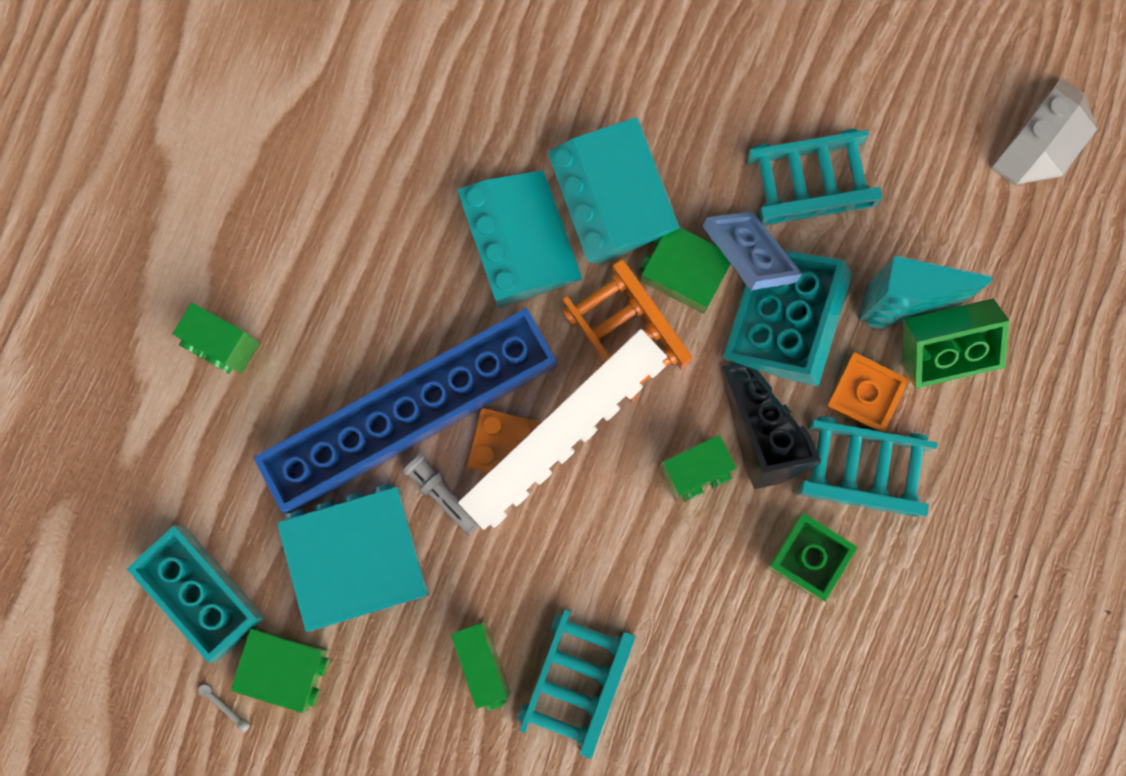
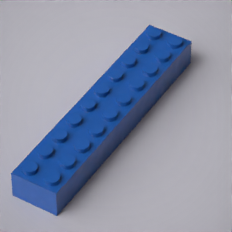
[253,307,557,514]

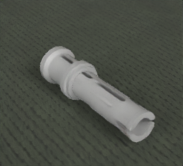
[402,454,480,536]

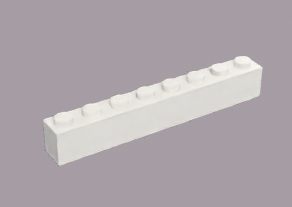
[458,329,667,530]

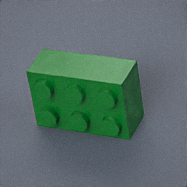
[902,298,1010,389]

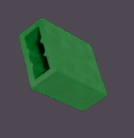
[639,228,731,314]
[451,621,511,712]
[230,628,330,713]

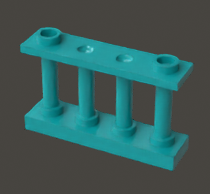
[746,128,883,226]
[797,416,938,518]
[517,609,636,759]

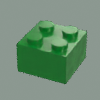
[172,302,260,374]
[659,434,737,503]
[765,513,858,602]

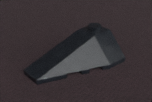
[721,363,821,489]

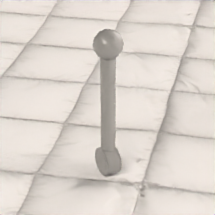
[198,684,250,732]

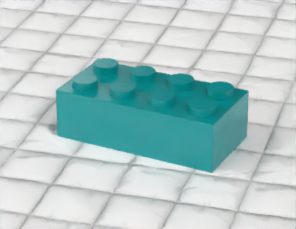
[126,525,266,663]

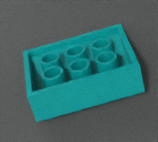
[547,117,680,265]
[457,170,583,309]
[723,251,853,387]
[859,256,992,329]

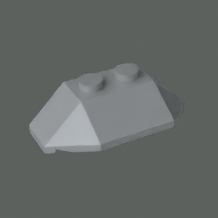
[991,77,1097,186]

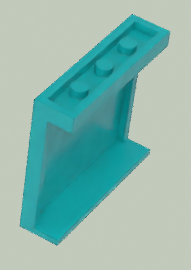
[277,484,431,632]

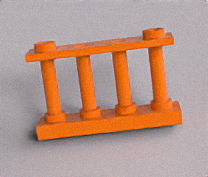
[561,259,693,403]

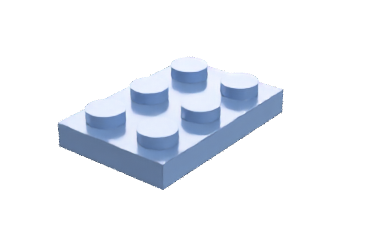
[703,212,802,290]

